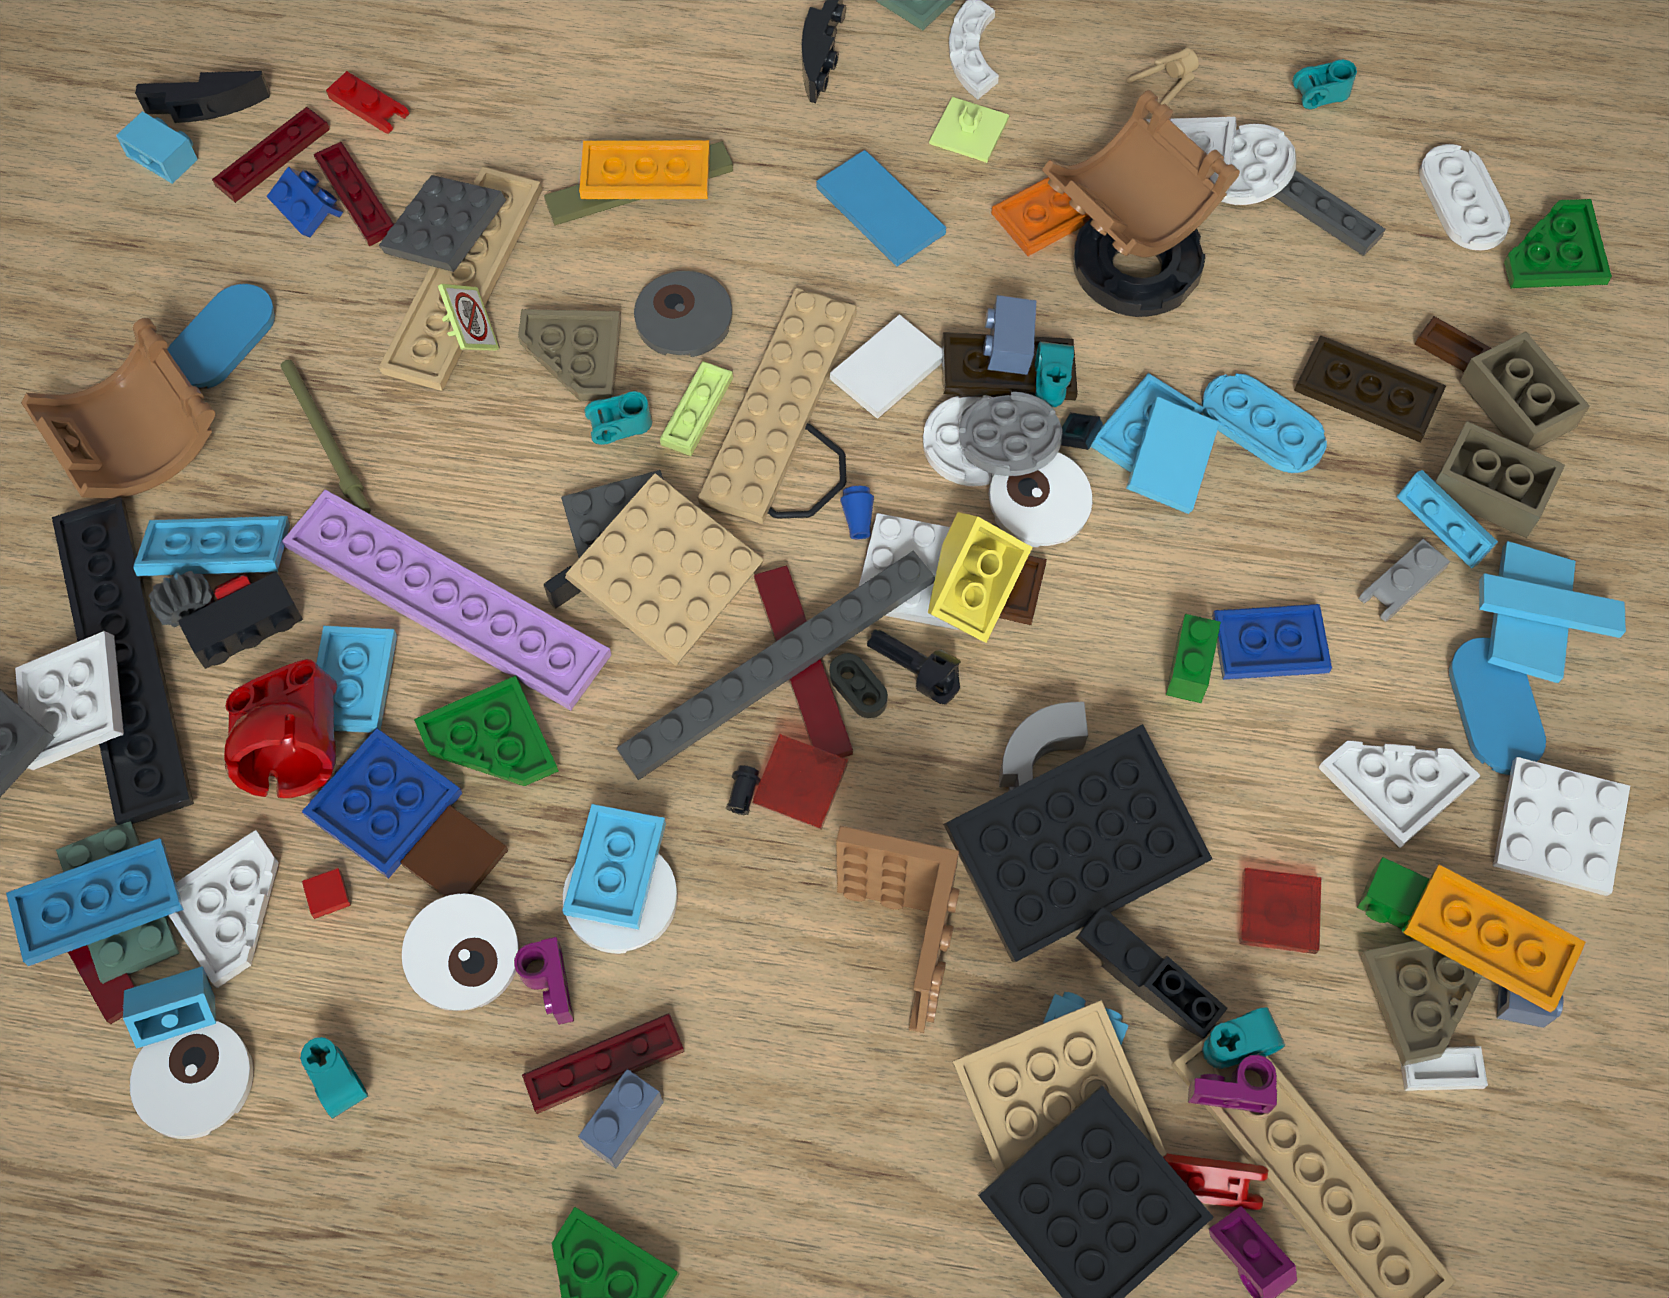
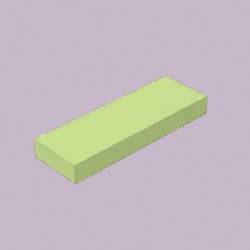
[660,361,733,456]

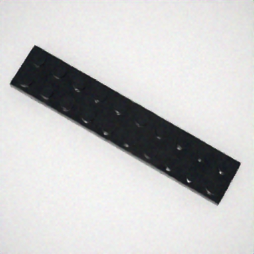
[52,497,194,825]

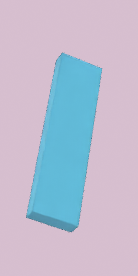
[1479,573,1626,638]

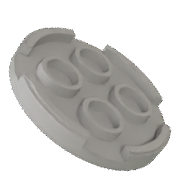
[959,392,1062,476]

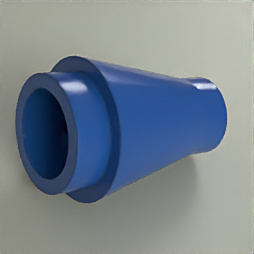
[840,486,874,540]

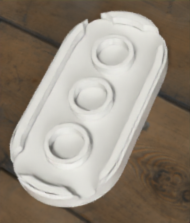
[1419,144,1511,250]

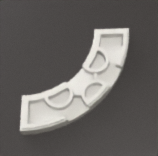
[949,0,999,100]

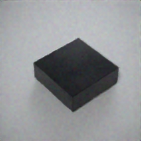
[1061,412,1103,450]
[543,565,582,609]

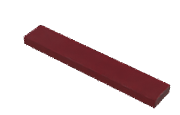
[754,565,853,765]

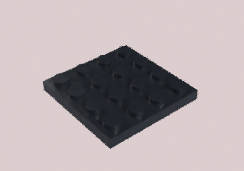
[977,1086,1214,1298]

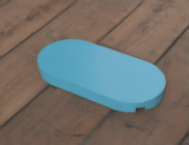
[1202,373,1327,473]

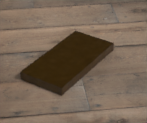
[941,332,1078,401]
[1294,335,1446,443]

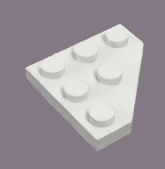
[1319,741,1481,848]
[169,830,279,988]

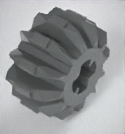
[149,571,215,627]

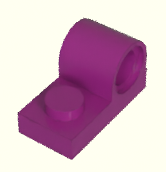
[514,937,574,1025]
[1188,1055,1277,1114]
[1209,1206,1297,1298]

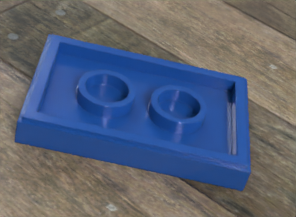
[1212,604,1332,680]

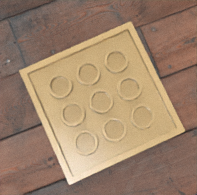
[565,473,764,666]
[952,1000,1167,1175]

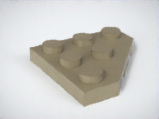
[518,309,621,401]
[1361,940,1482,1066]

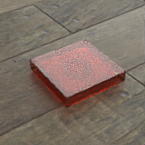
[752,734,849,830]
[1239,868,1322,954]

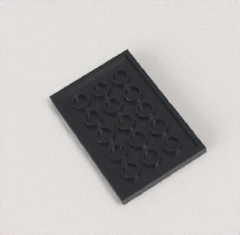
[943,724,1213,962]

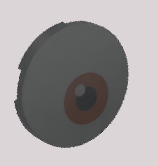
[634,271,732,357]

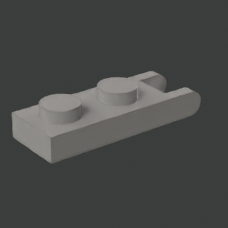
[1358,539,1450,622]

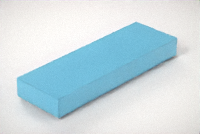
[1397,470,1498,568]

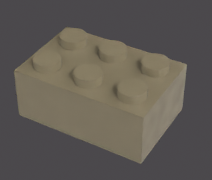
[1460,332,1590,450]
[1435,421,1565,538]

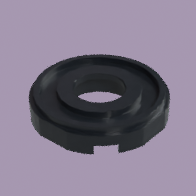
[1073,218,1205,317]

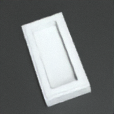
[1400,1046,1488,1091]

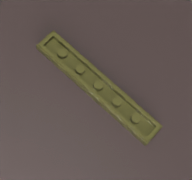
[544,141,733,226]

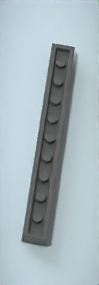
[617,550,935,780]

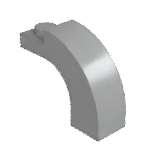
[999,702,1088,791]

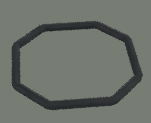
[768,423,847,519]

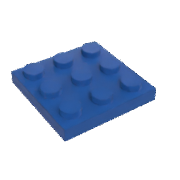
[302,728,462,879]

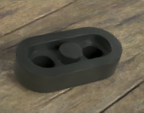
[830,653,888,718]

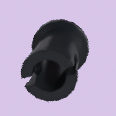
[726,765,761,815]

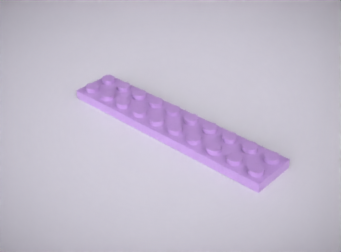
[282,490,611,711]

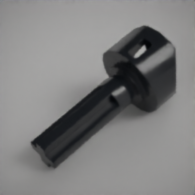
[867,629,961,705]

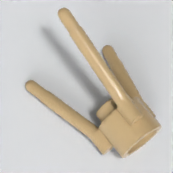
[1126,47,1199,105]

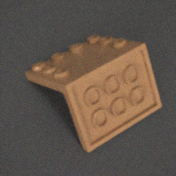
[836,826,960,1033]

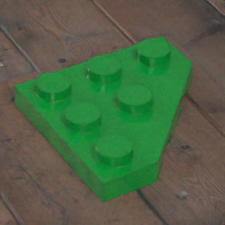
[1504,199,1612,288]
[414,676,559,786]
[552,1207,679,1298]

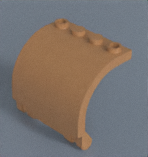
[1042,90,1240,258]
[21,318,216,498]

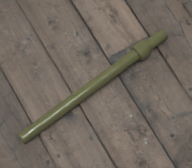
[281,360,371,514]

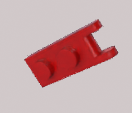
[326,71,410,134]
[1163,1153,1269,1210]

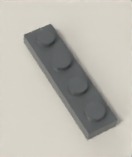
[1273,170,1386,256]

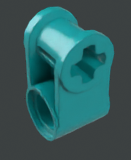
[1292,59,1357,109]
[1035,341,1074,407]
[584,391,653,445]
[1202,1007,1286,1069]
[300,1037,369,1119]

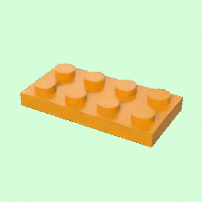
[579,140,710,199]
[1403,864,1586,1013]

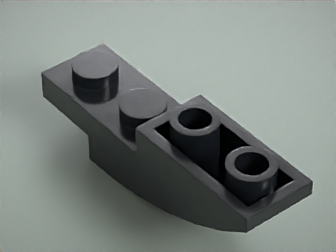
[801,0,847,104]
[135,71,270,123]
[1076,907,1228,1039]

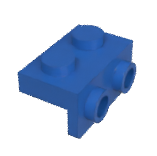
[266,167,343,238]

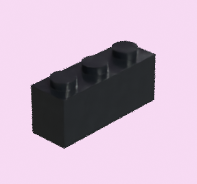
[178,571,303,669]

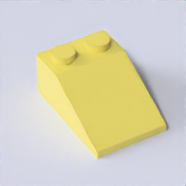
[928,512,1033,643]

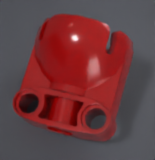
[224,659,337,798]

